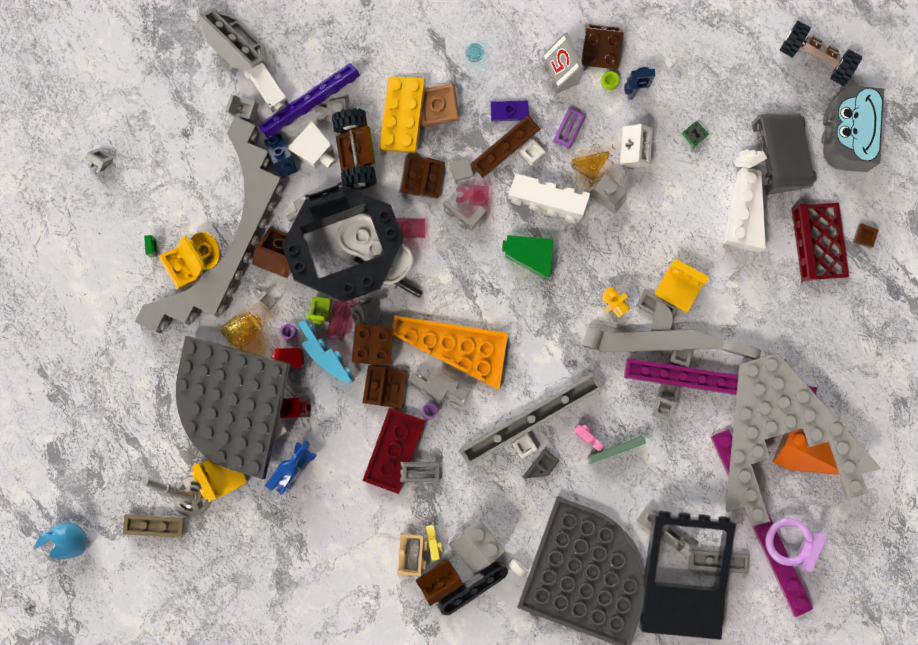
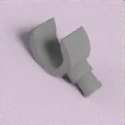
[253,287,276,309]

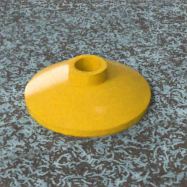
[191,232,220,270]

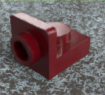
[280,398,311,418]

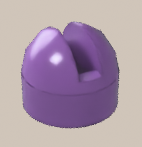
[280,324,297,340]
[422,403,438,419]

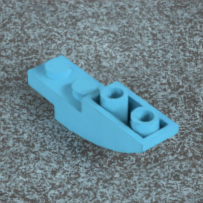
[298,320,353,384]

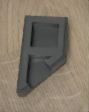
[522,449,560,479]

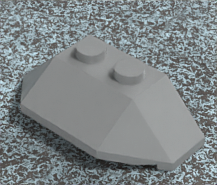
[199,8,265,69]

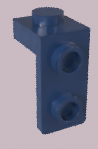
[264,133,298,179]

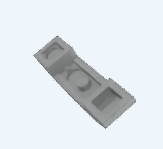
[652,350,694,422]

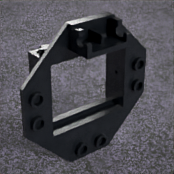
[282,182,404,302]

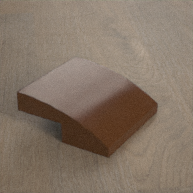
[399,155,445,199]
[363,365,409,409]

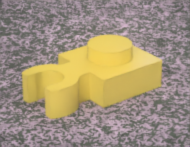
[426,525,443,560]

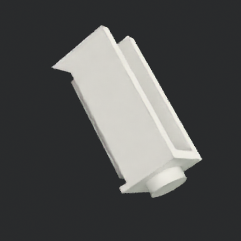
[243,63,288,113]

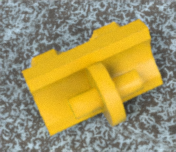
[602,288,631,318]

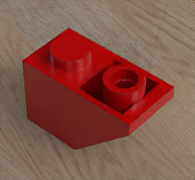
[272,348,305,370]

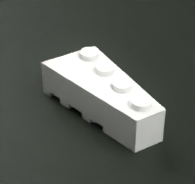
[723,167,766,253]
[508,174,590,223]

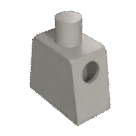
[587,174,627,214]

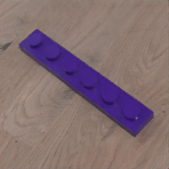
[258,63,360,138]

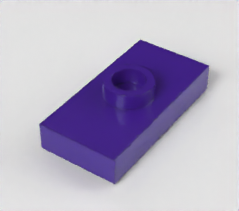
[490,100,529,122]

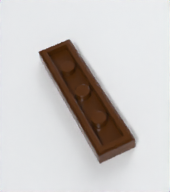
[471,115,541,178]

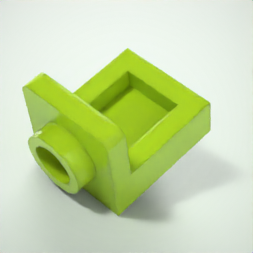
[306,297,333,325]

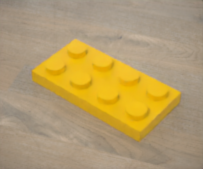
[379,77,426,153]

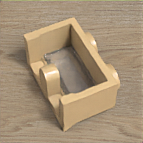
[397,533,427,576]

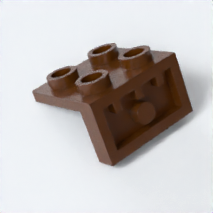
[581,24,624,69]
[351,324,394,366]

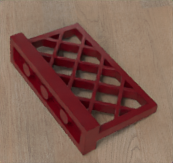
[791,203,849,282]

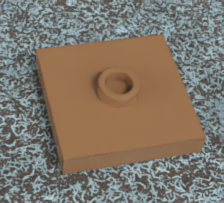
[421,83,460,128]

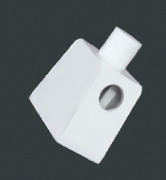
[288,122,336,168]

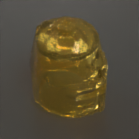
[220,311,262,349]

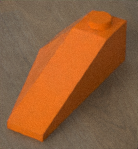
[772,429,839,475]

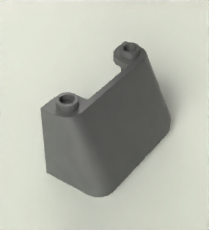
[752,113,817,195]

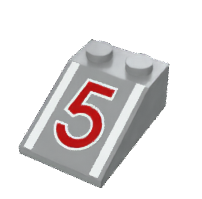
[541,32,583,93]

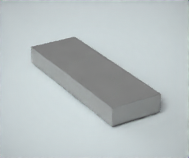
[688,549,749,574]

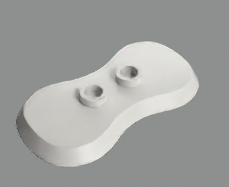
[337,213,414,284]

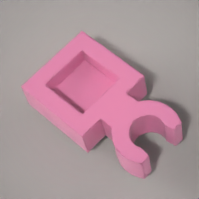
[573,424,604,452]

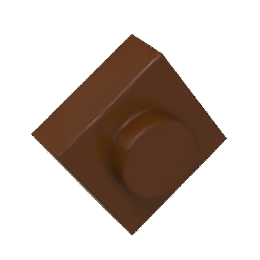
[853,223,879,248]

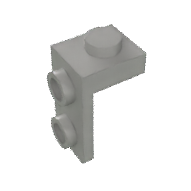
[443,200,487,231]

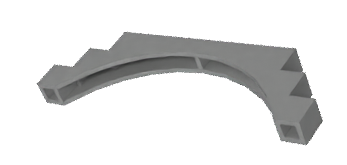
[135,117,284,333]

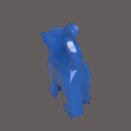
[265,440,317,495]

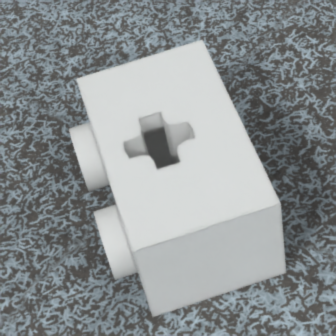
[620,124,653,168]

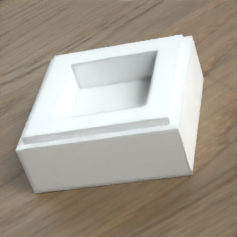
[519,139,546,166]
[512,433,538,459]

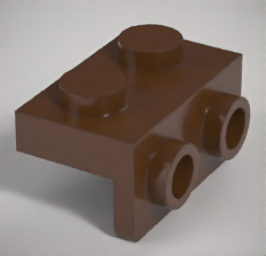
[416,559,463,606]

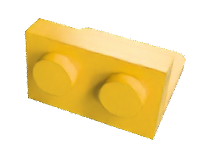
[159,235,205,290]
[191,460,247,502]

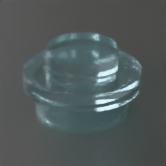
[465,43,484,62]

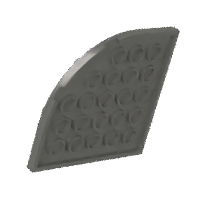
[176,336,290,479]
[517,496,645,645]

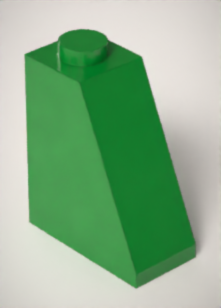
[502,235,553,280]

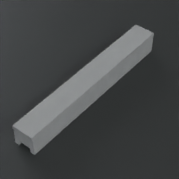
[459,373,602,466]

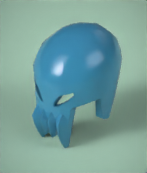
[34,523,88,559]

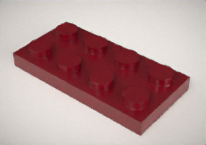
[362,408,425,494]

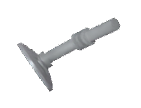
[143,477,211,516]

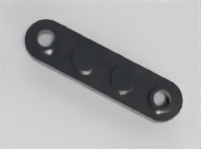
[438,562,508,615]

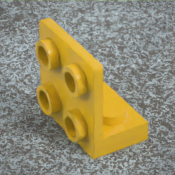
[654,259,710,313]

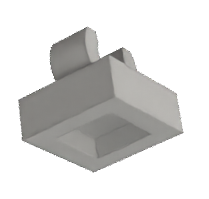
[85,149,113,173]

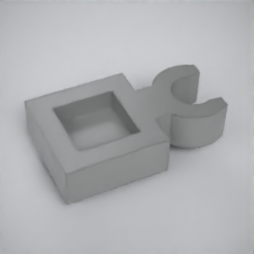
[314,98,347,122]

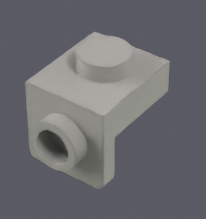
[226,95,259,122]

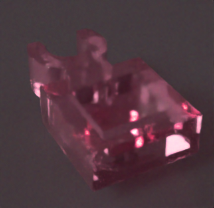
[456,185,489,206]

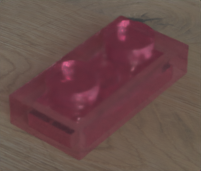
[325,301,352,341]

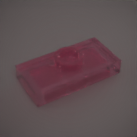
[396,218,425,238]

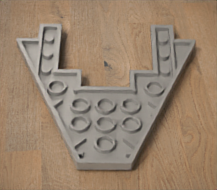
[726,353,880,526]

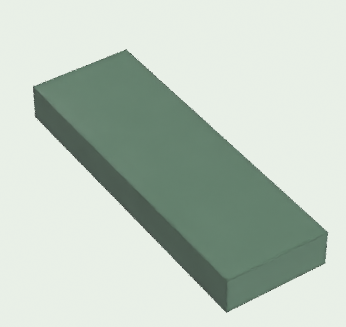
[587,436,646,464]

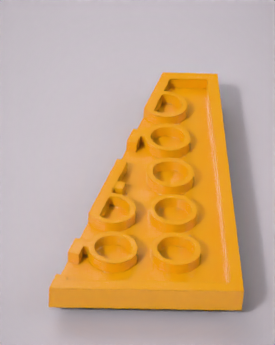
[392,315,508,390]

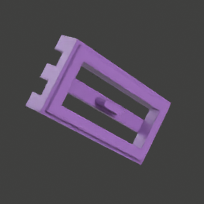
[553,107,586,149]

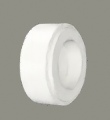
[509,559,528,577]

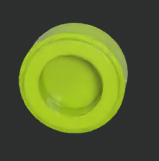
[601,71,620,91]

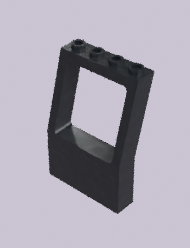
[639,511,736,640]

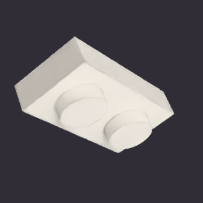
[733,150,767,168]

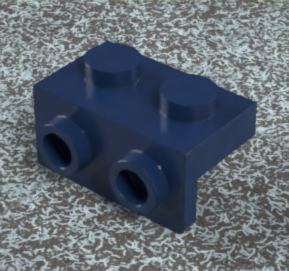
[624,67,655,100]

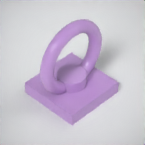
[766,518,827,573]

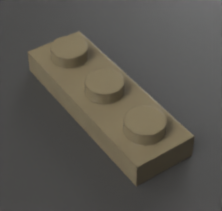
[123,514,185,538]

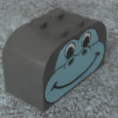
[821,86,884,172]

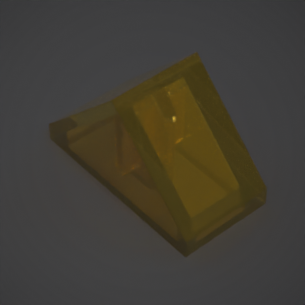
[570,151,610,181]

